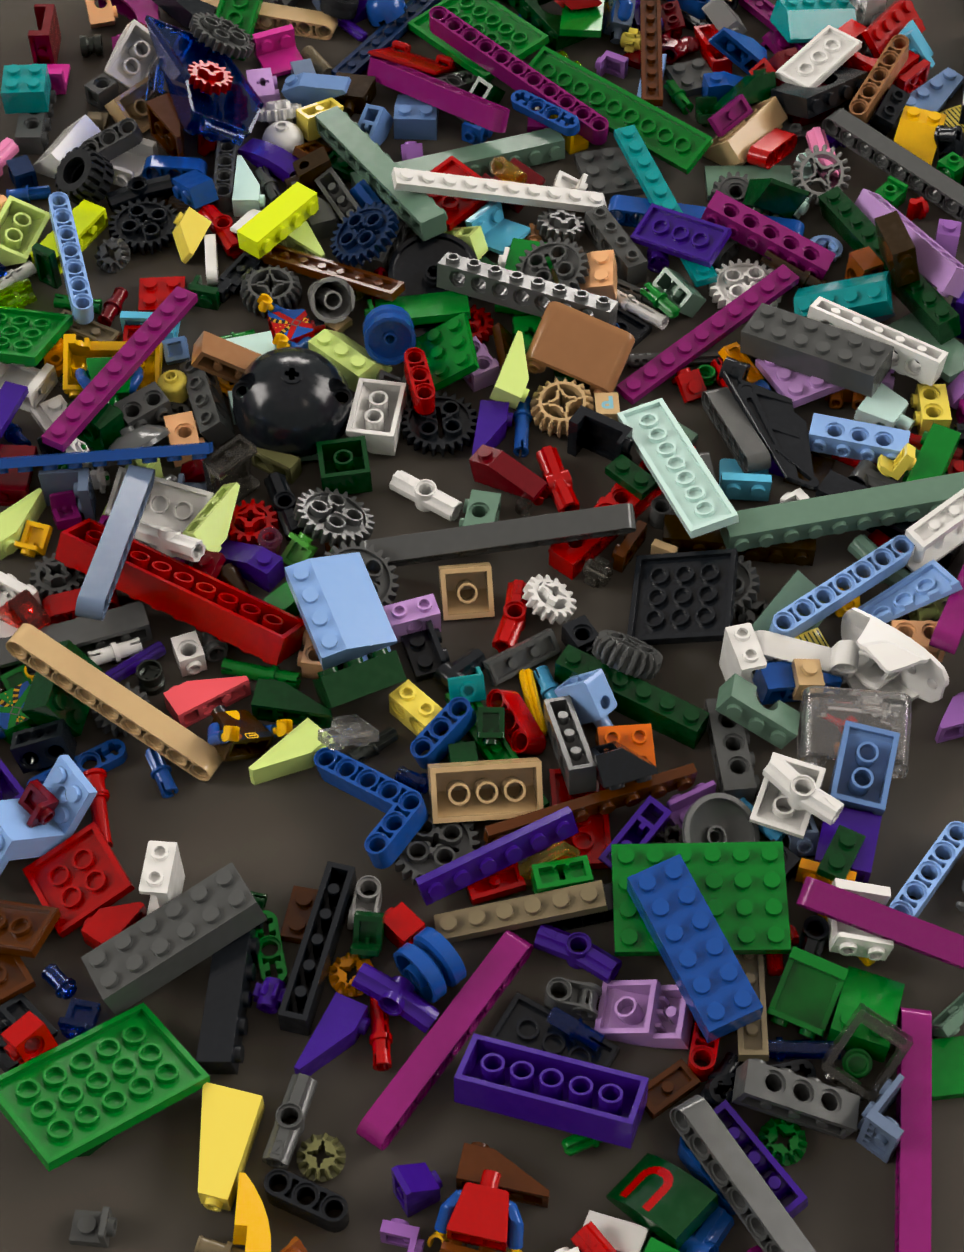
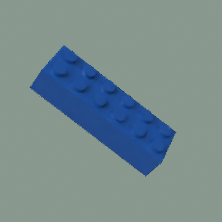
[627,854,763,1043]

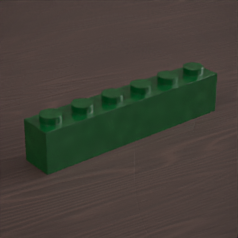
[554,644,709,749]

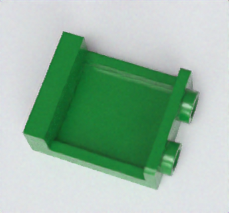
[767,946,849,1040]

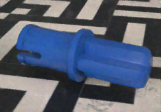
[6,185,52,203]
[145,748,179,798]

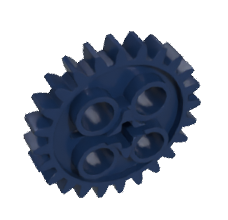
[330,202,399,267]

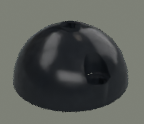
[232,347,352,458]

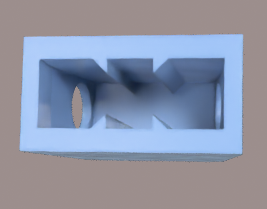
[554,668,617,728]

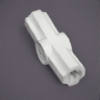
[762,756,845,826]

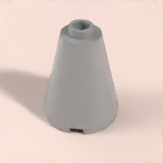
[307,276,355,324]

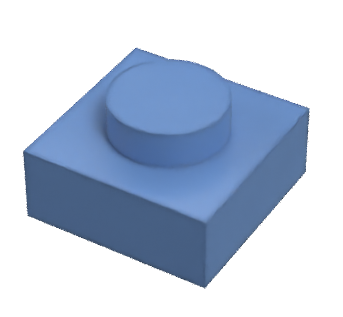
[162,336,190,365]

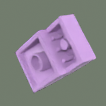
[594,979,694,1049]

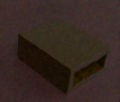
[874,211,920,288]

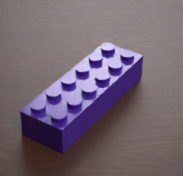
[454,1033,649,1149]

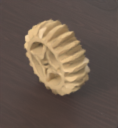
[530,377,595,438]

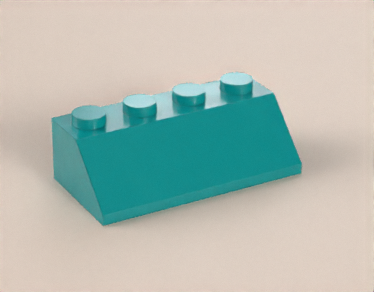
[770,0,856,43]
[793,271,893,325]

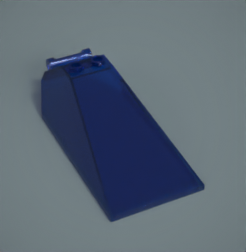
[145,15,264,146]

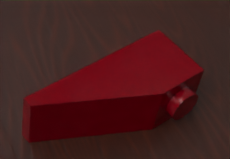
[469,444,548,501]

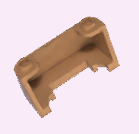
[526,301,635,399]

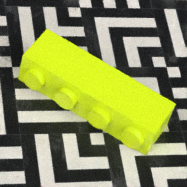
[237,182,319,259]
[30,199,108,274]

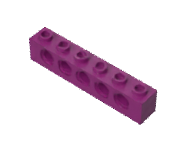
[701,190,836,281]

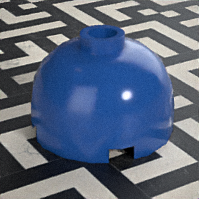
[365,0,407,27]

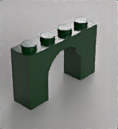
[508,0,590,51]

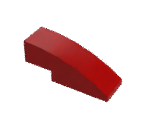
[694,24,733,74]

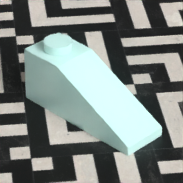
[232,155,265,217]

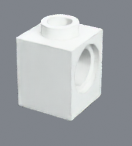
[170,630,207,677]

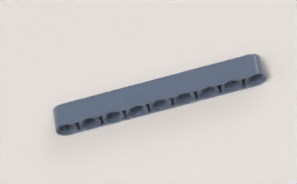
[75,464,155,621]

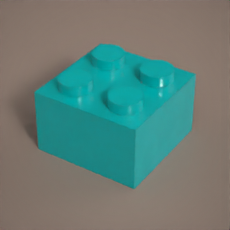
[1,63,51,114]

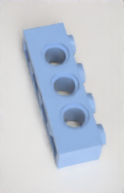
[808,413,911,464]

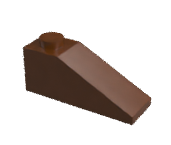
[456,1142,550,1208]

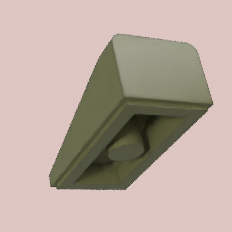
[250,446,302,484]

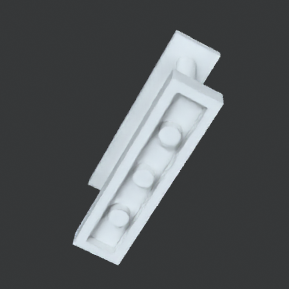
[905,488,964,573]

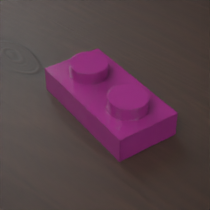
[707,94,753,137]

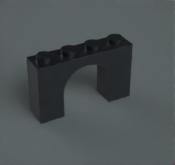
[770,66,868,119]

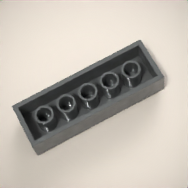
[740,303,894,398]
[81,862,267,1016]

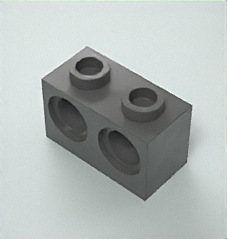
[113,381,173,428]

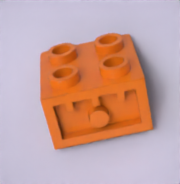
[595,723,656,767]

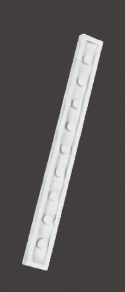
[391,167,608,212]

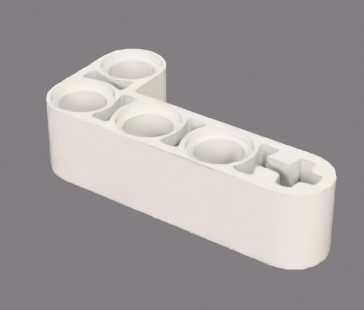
[754,630,860,684]

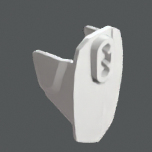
[841,607,949,718]

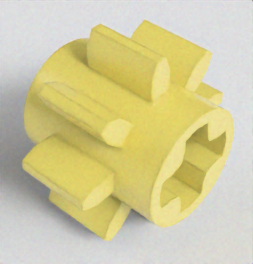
[620,27,640,53]

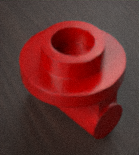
[906,197,929,221]

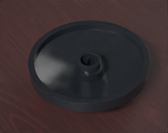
[388,233,477,301]

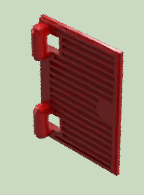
[368,40,457,75]

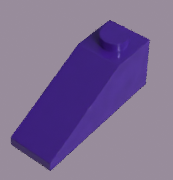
[472,400,513,455]
[219,540,285,593]
[598,795,672,870]
[294,992,371,1076]

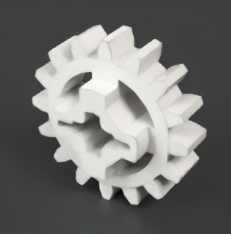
[256,99,302,124]
[522,574,577,625]

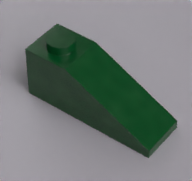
[713,68,777,110]
[251,678,333,730]

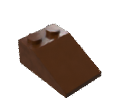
[146,92,185,157]

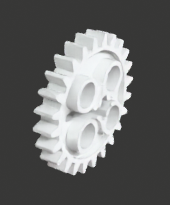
[708,259,782,309]

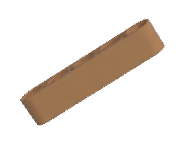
[849,34,909,124]

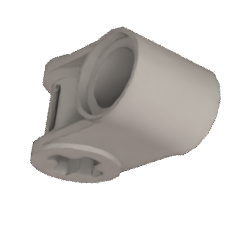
[347,875,382,930]

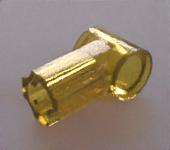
[490,156,527,183]

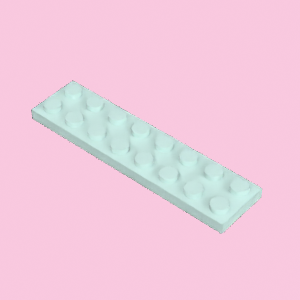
[617,398,739,539]

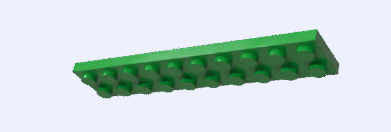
[528,46,713,175]

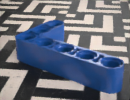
[313,747,429,869]

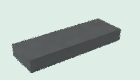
[483,628,561,686]

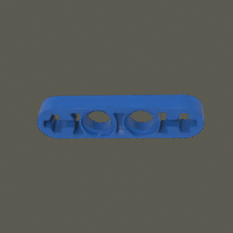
[511,90,580,136]
[26,739,128,792]

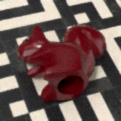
[662,31,701,65]

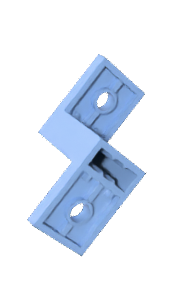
[0,755,98,876]

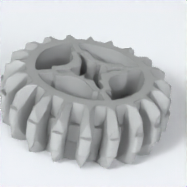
[791,145,851,205]

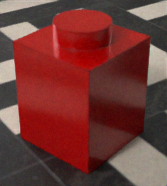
[384,902,426,949]

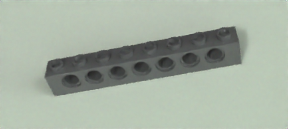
[436,252,619,326]

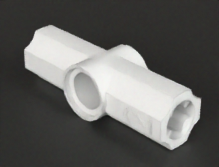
[389,470,463,521]
[134,522,206,562]

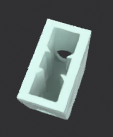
[853,382,915,431]

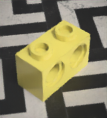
[910,384,952,436]
[389,679,443,736]

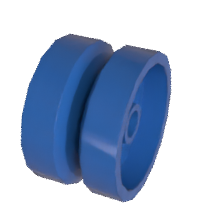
[362,304,416,365]
[393,926,466,1004]

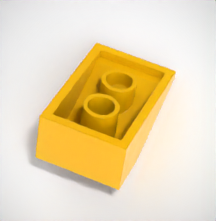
[893,105,947,166]

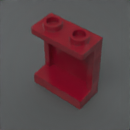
[28,4,61,64]
[0,444,38,506]

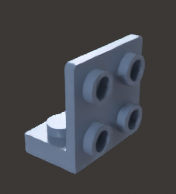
[38,467,96,521]
[856,1073,905,1164]

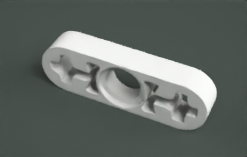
[204,234,219,286]

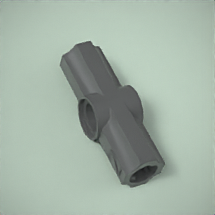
[262,1073,318,1169]

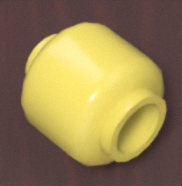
[157,369,189,403]

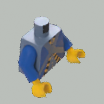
[603,0,636,44]

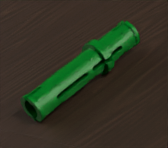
[221,658,302,689]

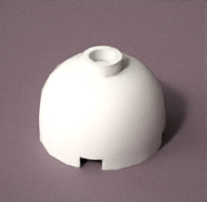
[262,121,305,159]

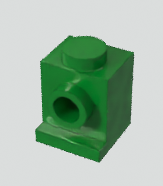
[875,175,908,209]

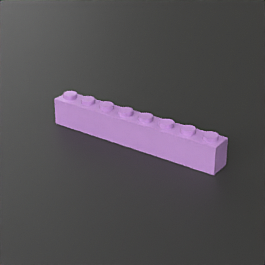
[854,188,964,298]

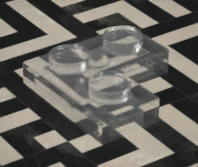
[318,714,379,750]

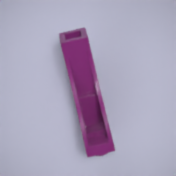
[98,0,161,30]

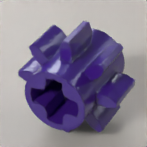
[252,977,286,1014]

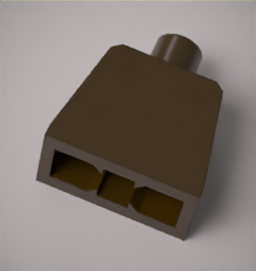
[335,72,376,117]
[284,146,332,195]

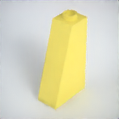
[198,1082,265,1212]

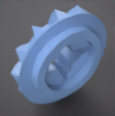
[810,235,843,262]

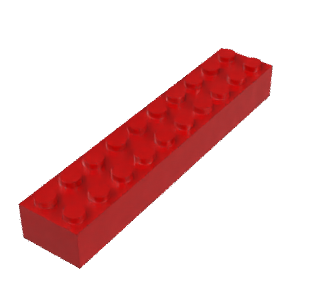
[55,518,306,666]

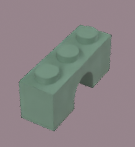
[715,673,800,749]

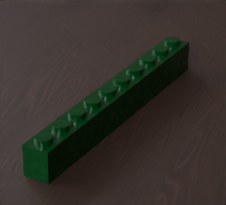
[818,186,961,345]

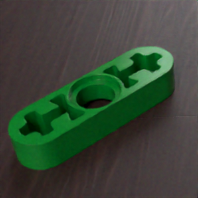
[255,910,288,984]

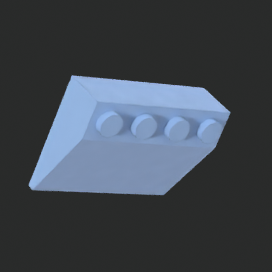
[284,552,398,670]

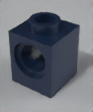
[6,154,39,189]

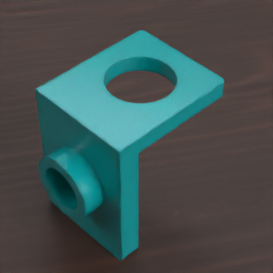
[447,666,486,702]

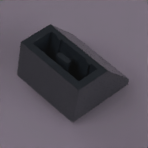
[590,741,658,790]

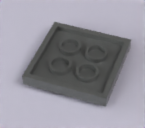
[574,146,645,200]

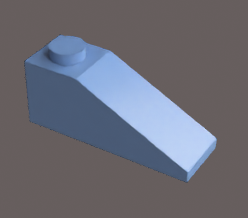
[281,72,351,107]
[358,103,394,146]

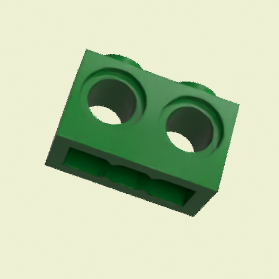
[531,855,594,894]

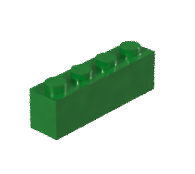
[902,423,961,482]

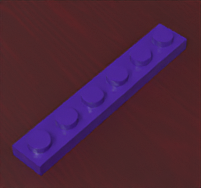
[415,806,579,906]

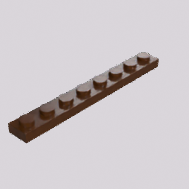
[639,0,663,107]
[242,245,405,302]
[483,763,697,845]

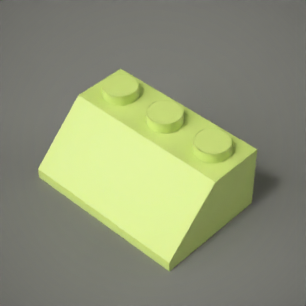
[0,195,50,267]
[308,329,393,392]

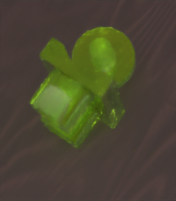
[0,278,37,309]

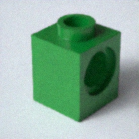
[936,151,964,185]

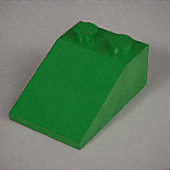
[825,965,905,1063]

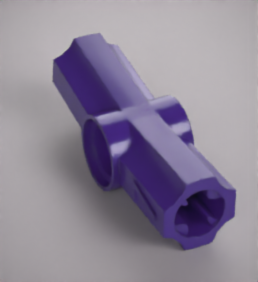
[534,924,622,984]
[351,963,439,1033]

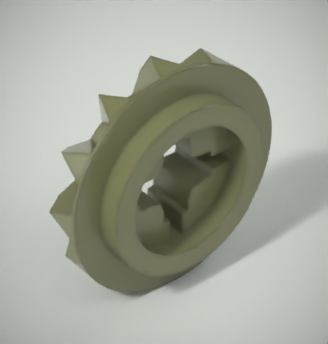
[297,1132,346,1182]

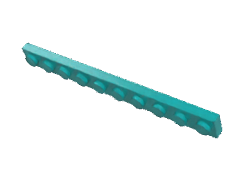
[614,125,718,287]

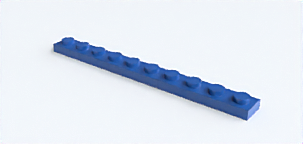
[0,442,214,474]

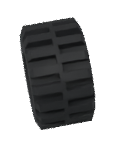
[55,146,114,205]

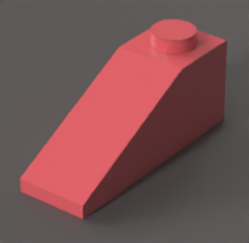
[163,676,251,728]

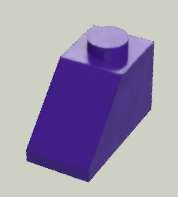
[391,1162,443,1218]

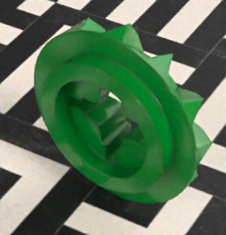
[758,1118,808,1166]

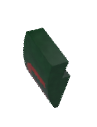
[606,1153,718,1250]

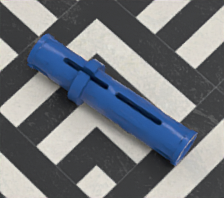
[513,396,532,457]

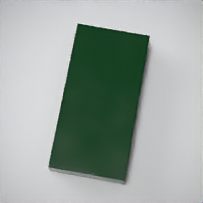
[32,243,62,289]

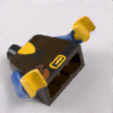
[207,705,293,762]

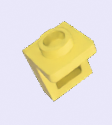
[877,443,917,481]

